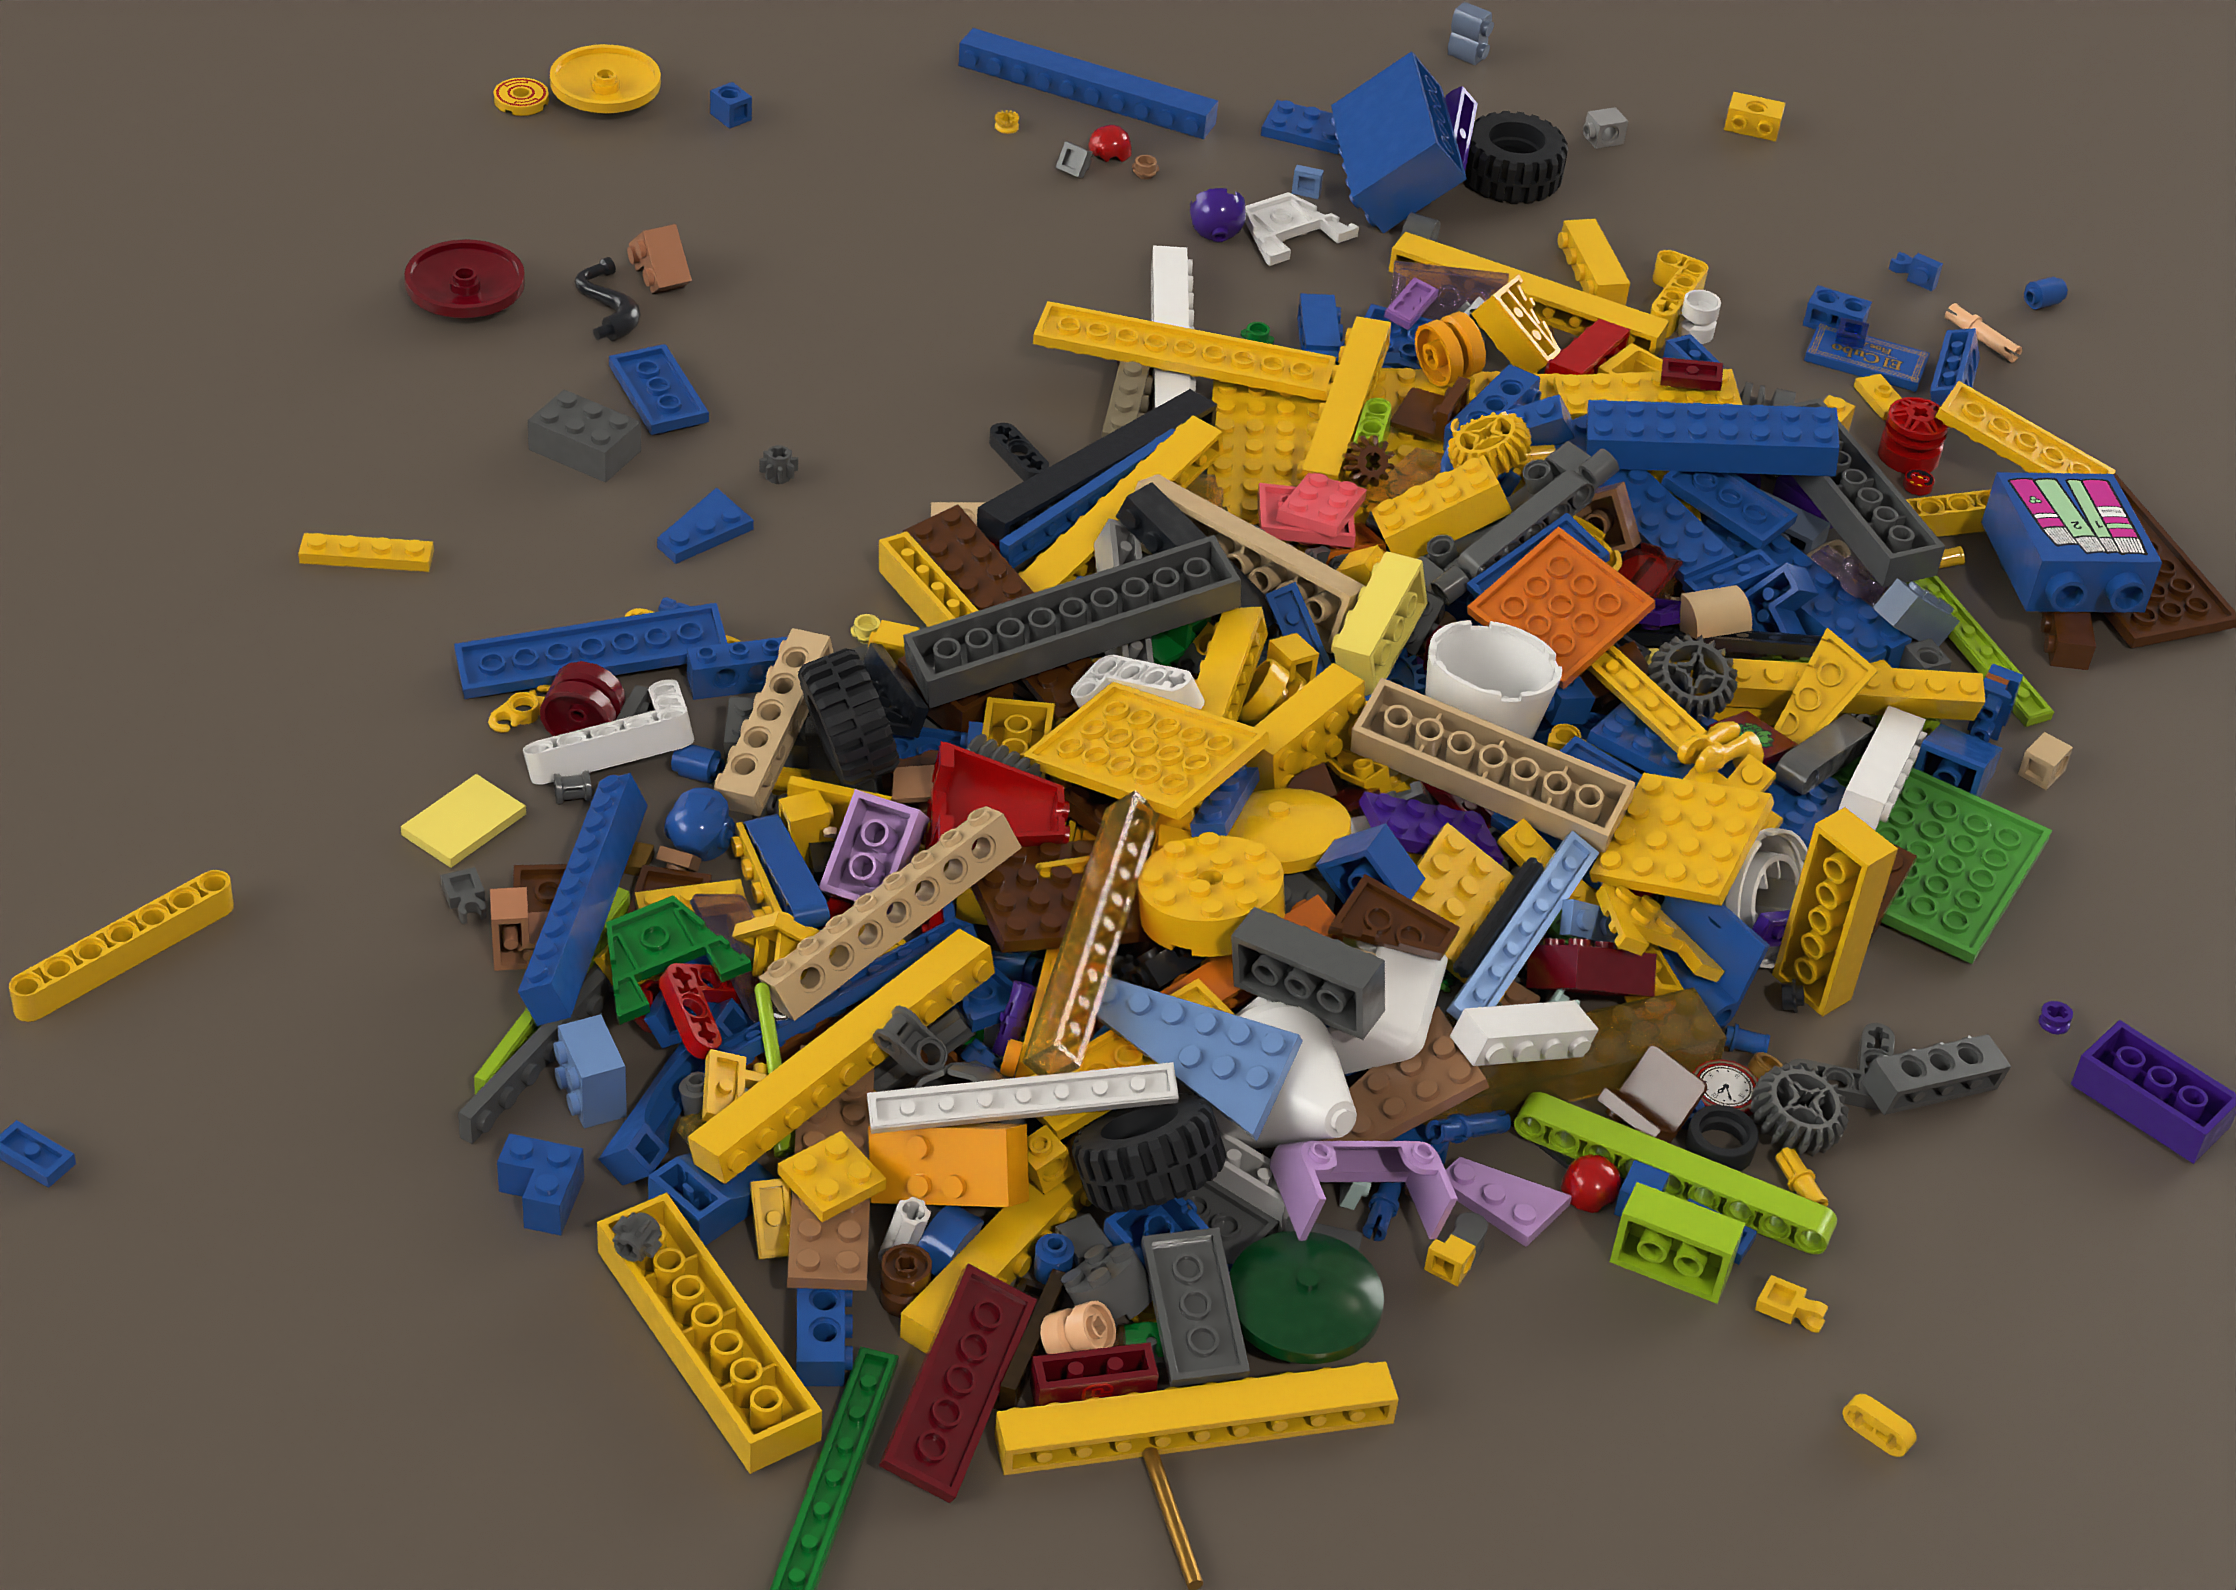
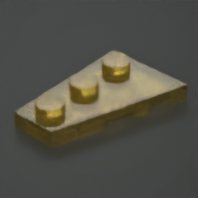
[1360,447,1443,509]

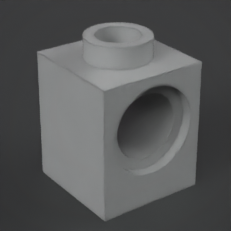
[1583,107,1628,149]

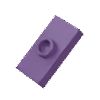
[1384,277,1439,330]

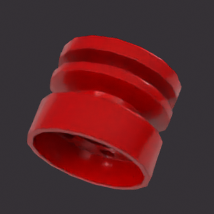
[1878,397,1949,473]

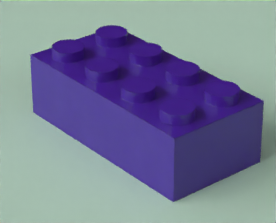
[2071,1020,2236,1164]

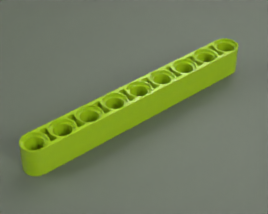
[1514,1092,1837,1255]

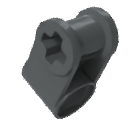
[873,1005,948,1077]

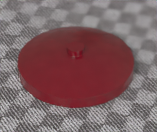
[404,239,525,318]

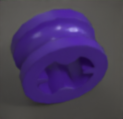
[2039,1001,2073,1035]

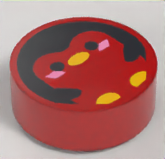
[1903,469,1935,496]

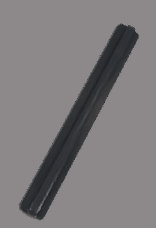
[1453,857,1544,978]

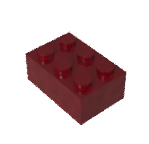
[1526,938,1657,997]

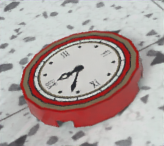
[1693,1059,1759,1116]

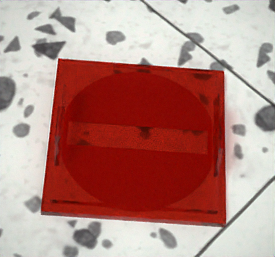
[1618,542,1683,599]

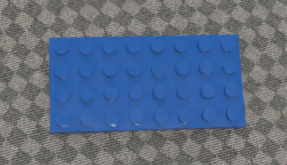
[1586,702,1846,849]

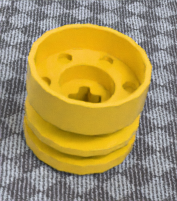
[1238,658,1304,727]

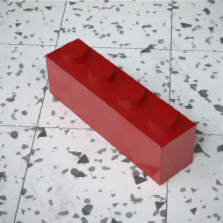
[1544,318,1631,375]

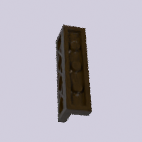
[993,1269,1066,1411]

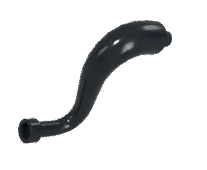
[575,257,641,341]

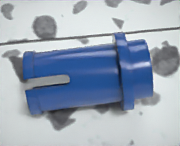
[1722,1023,1770,1054]

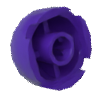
[1190,188,1246,242]

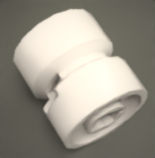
[1677,290,1721,344]

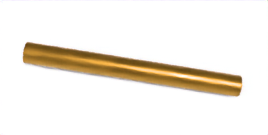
[1142,1447,1203,1590]

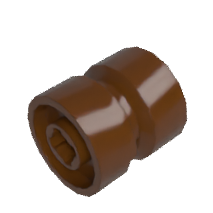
[880,1244,932,1318]

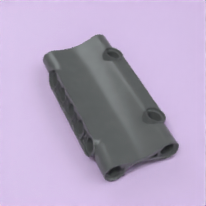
[1417,441,1619,606]

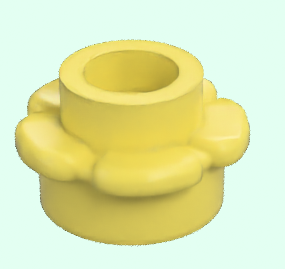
[851,614,880,644]

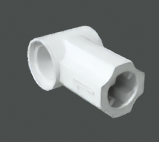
[878,1197,931,1263]

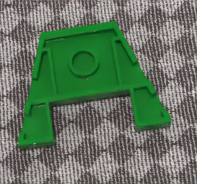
[606,895,752,1025]

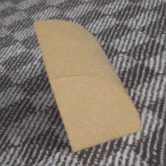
[1680,585,1752,639]

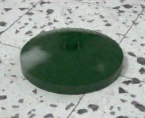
[1229,1231,1384,1364]

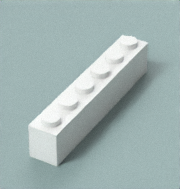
[1838,706,1928,831]

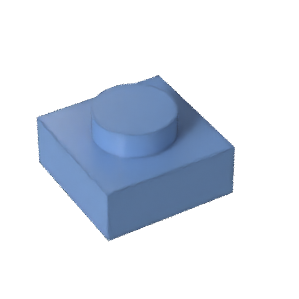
[1291,165,1324,199]

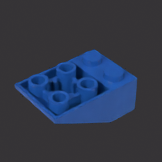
[648,1153,777,1246]

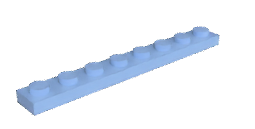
[1446,830,1599,1020]

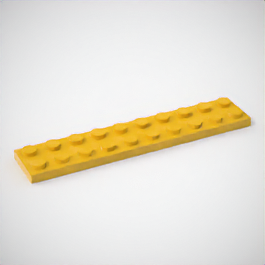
[1033,301,1337,401]

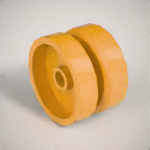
[1414,311,1486,387]

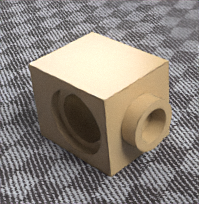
[2018,732,2073,790]

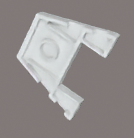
[1245,192,1359,266]

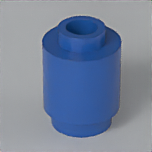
[2024,277,2068,310]
[671,744,725,784]
[1033,1233,1074,1285]

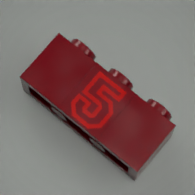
[1030,1342,1159,1407]

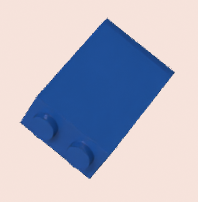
[1914,724,2003,797]

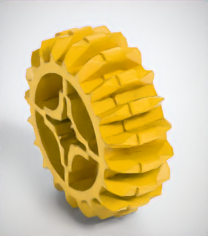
[1447,411,1532,478]

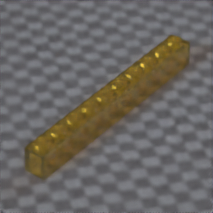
[1022,790,1159,1076]

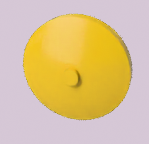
[550,44,661,113]
[1227,788,1351,874]

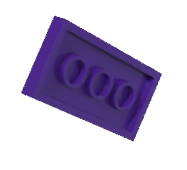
[1359,792,1504,865]

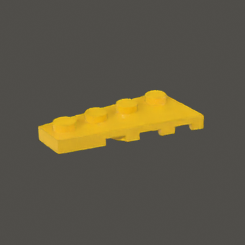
[1774,628,1878,745]

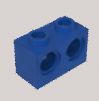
[1802,285,1872,334]

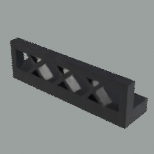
[863,643,929,738]

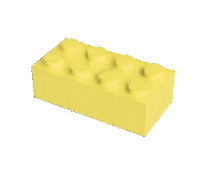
[1331,551,1428,696]

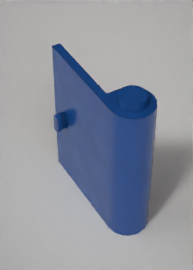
[1658,896,1770,1031]

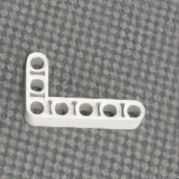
[523,679,694,784]

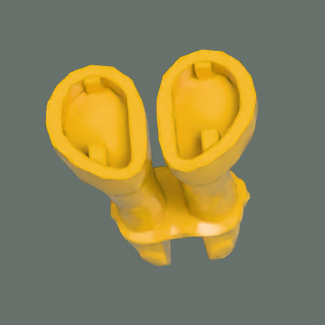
[1677,721,1764,773]

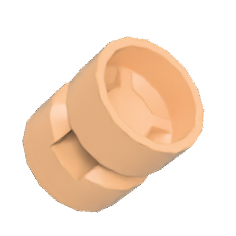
[1040,1301,1116,1355]

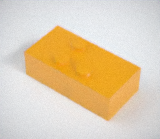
[868,1123,1029,1207]

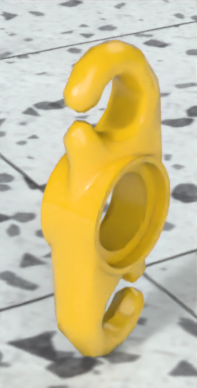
[488,685,551,733]

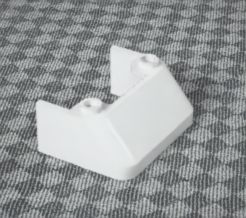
[1327,937,1448,1074]

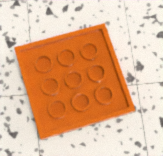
[1467,526,1655,690]

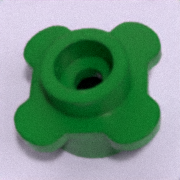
[1240,322,1274,344]

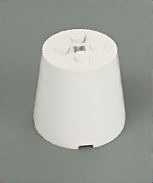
[1425,620,1562,740]

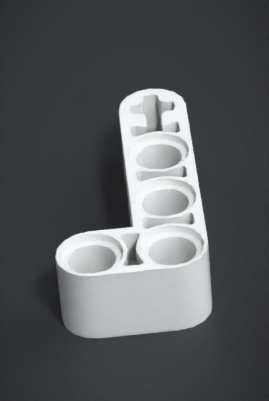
[1071,655,1205,710]

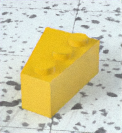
[1471,274,1561,373]

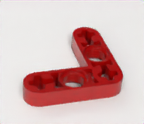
[659,963,757,1059]

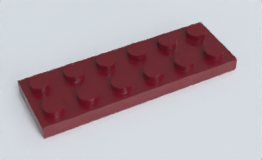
[878,1263,1037,1503]

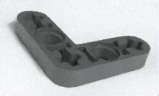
[1788,1023,1895,1109]

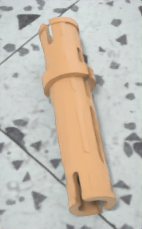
[1945,303,2022,363]

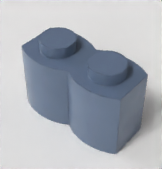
[1448,2,1494,65]

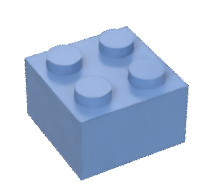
[553,1014,627,1129]

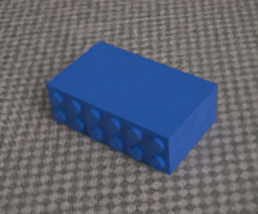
[1331,51,1467,233]

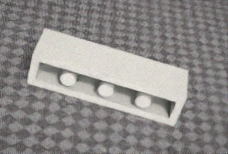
[1450,1000,1599,1066]

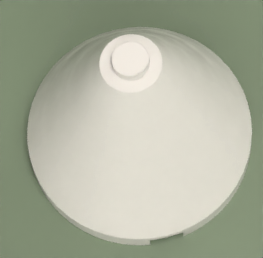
[1663,828,1808,968]
[1210,1002,1357,1149]

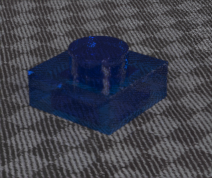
[1835,317,1870,349]

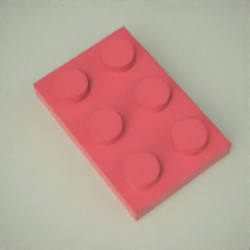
[1276,473,1367,538]

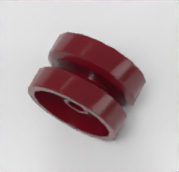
[540,661,625,736]

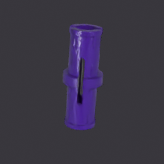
[992,980,1037,1057]

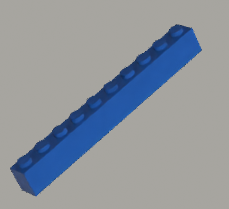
[958,28,1218,139]
[518,773,648,1026]

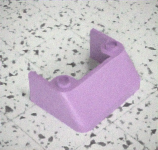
[1270,1141,1458,1241]

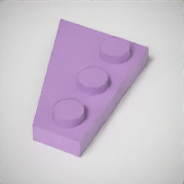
[1446,1157,1572,1247]

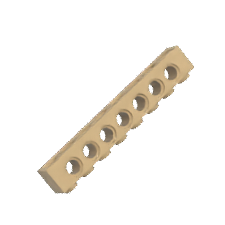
[758,806,1022,1021]

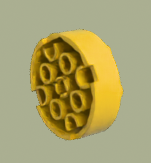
[1138,832,1285,957]

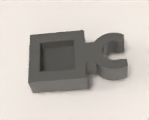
[440,867,486,924]

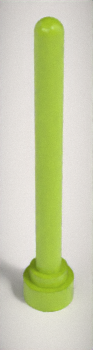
[755,982,796,1158]

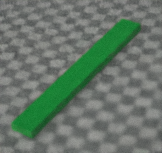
[770,1346,899,1590]

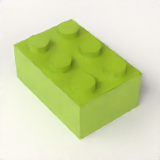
[1609,1182,1746,1304]

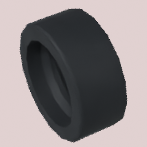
[1685,1104,1759,1172]

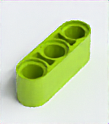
[1353,398,1391,467]

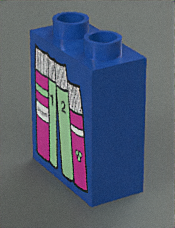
[1981,472,2162,613]

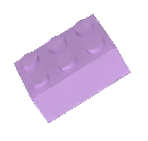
[819,789,930,915]

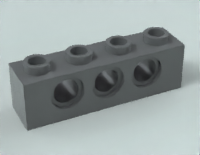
[1861,1034,2012,1115]

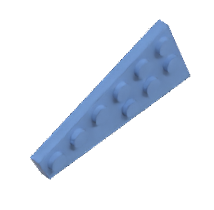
[1085,974,1303,1141]

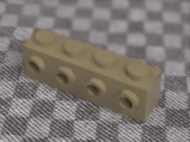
[1102,361,1154,438]

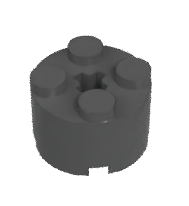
[1061,1243,1152,1327]

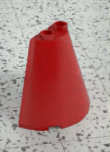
[925,741,1070,850]

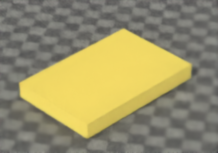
[401,774,526,868]

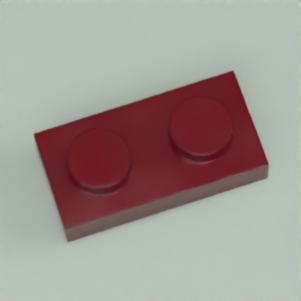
[1660,357,1723,391]

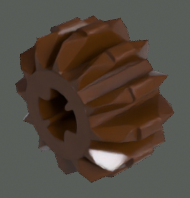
[1342,435,1395,487]

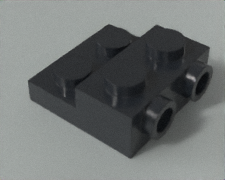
[1117,947,1208,991]

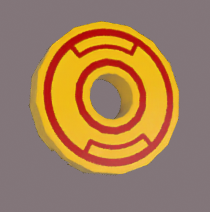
[493,78,549,116]

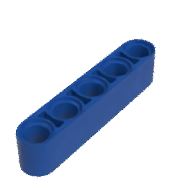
[743,813,830,928]

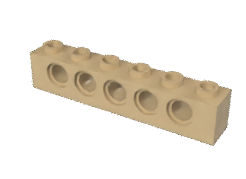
[714,628,834,817]

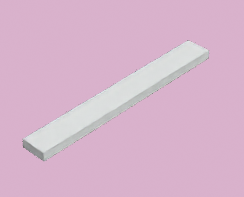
[867,1062,1179,1134]

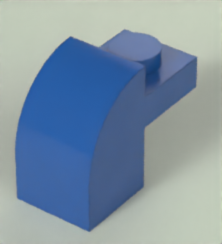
[917,1205,984,1276]

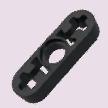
[989,423,1049,481]

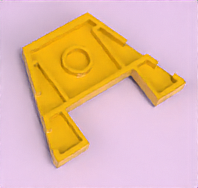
[1595,883,1725,982]

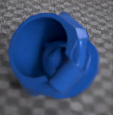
[664,788,735,861]

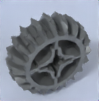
[1647,634,1738,721]
[1750,1063,1849,1157]

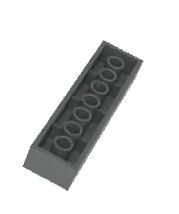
[1784,398,1945,588]

